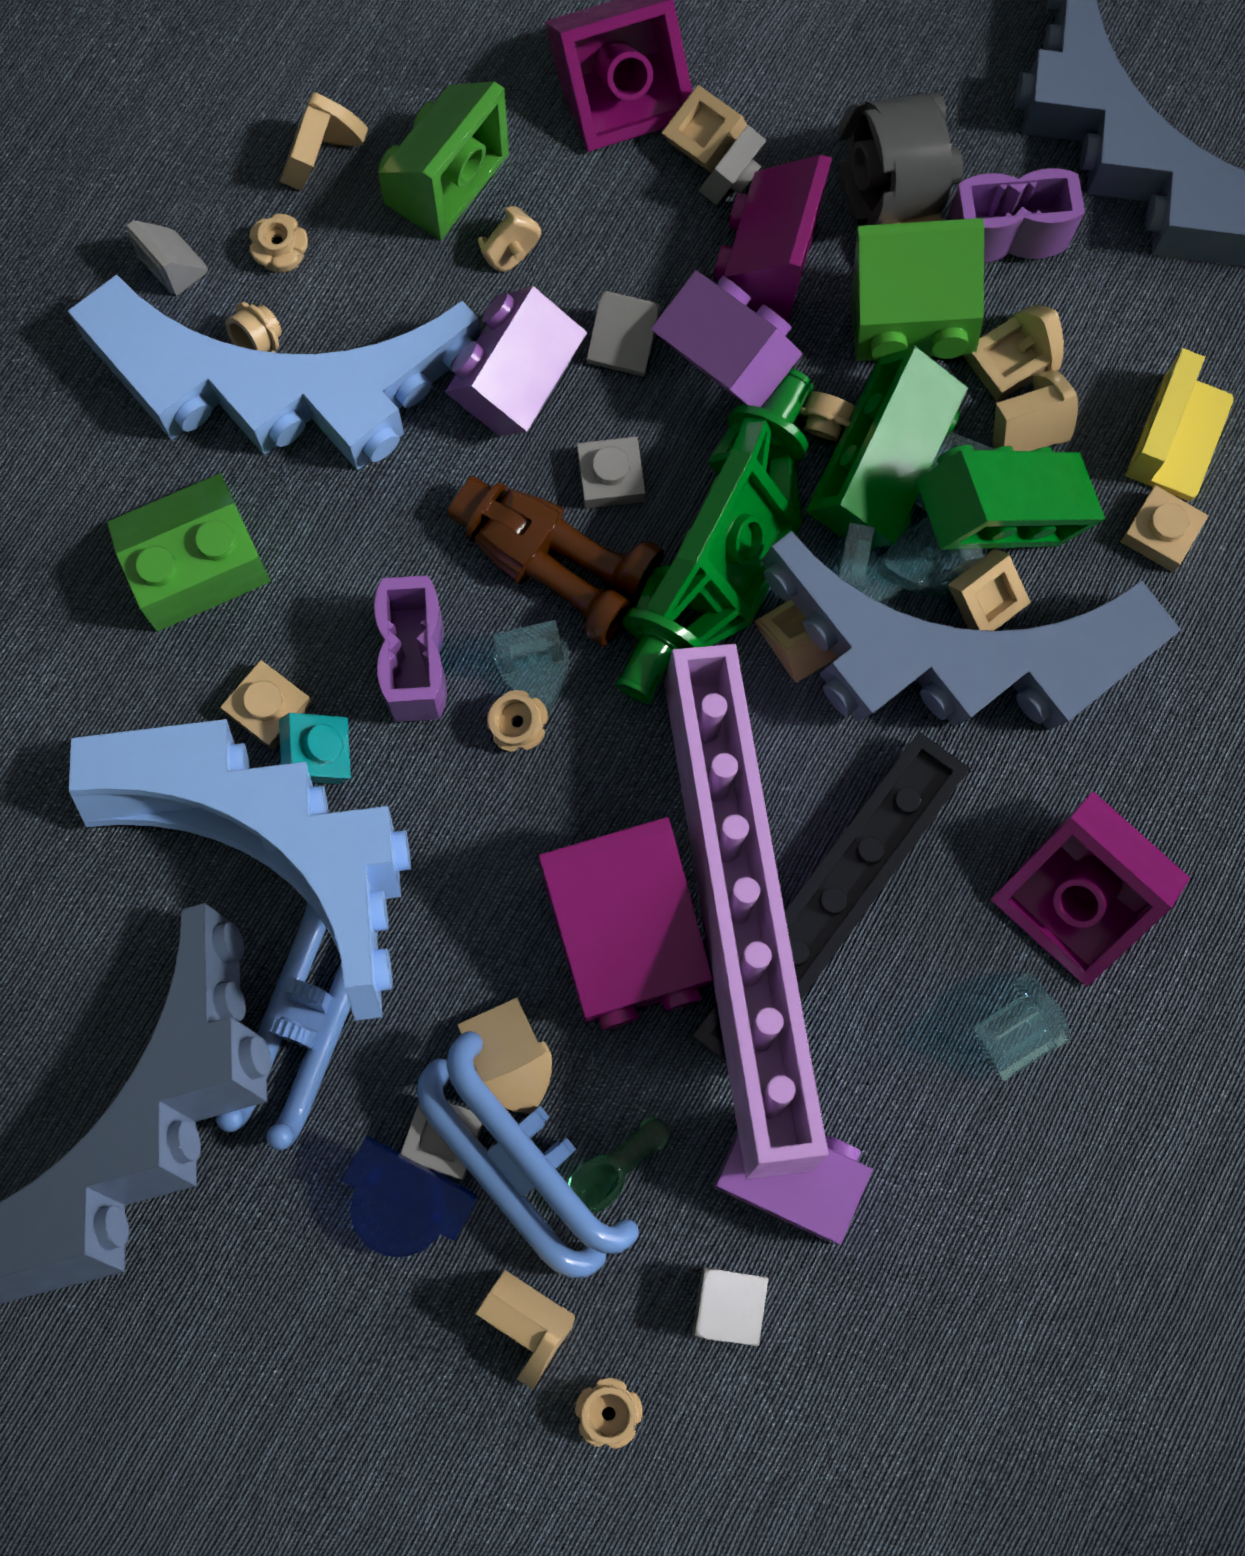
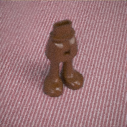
[447,476,664,646]

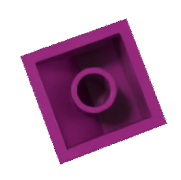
[545,0,692,152]
[713,155,832,323]
[990,791,1190,987]

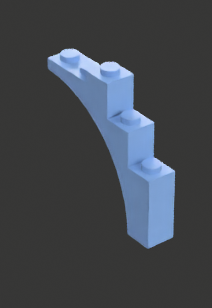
[68,275,480,470]
[69,719,411,1021]

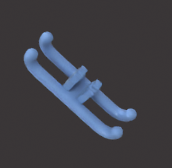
[216,902,379,1151]
[417,1031,639,1278]

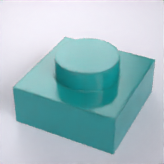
[279,713,351,784]

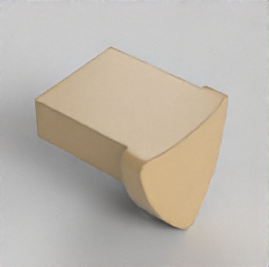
[279,92,368,191]
[963,305,1064,402]
[992,370,1078,451]
[457,998,552,1114]
[476,1270,575,1390]

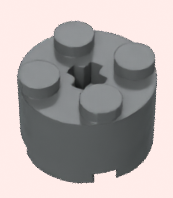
[838,93,964,225]

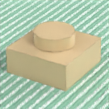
[662,85,748,173]
[1120,485,1209,572]
[948,548,1031,631]
[220,660,313,751]

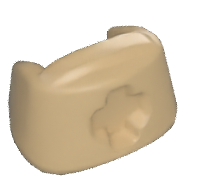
[478,206,541,272]

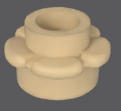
[249,214,308,273]
[225,302,281,353]
[798,391,855,441]
[487,690,548,752]
[575,1378,643,1449]

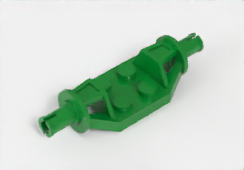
[615,368,814,704]

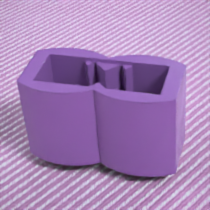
[946,168,1085,263]
[374,575,447,722]

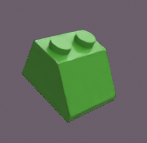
[378,81,509,241]
[850,218,984,361]
[107,473,271,632]

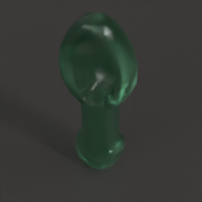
[567,1117,671,1213]

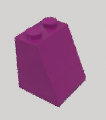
[539,817,713,1031]

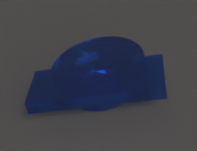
[342,1136,478,1257]

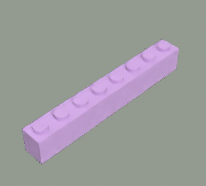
[664,644,828,1179]

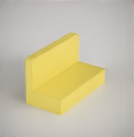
[1125,348,1234,501]

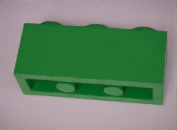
[805,346,968,550]
[916,445,1105,550]

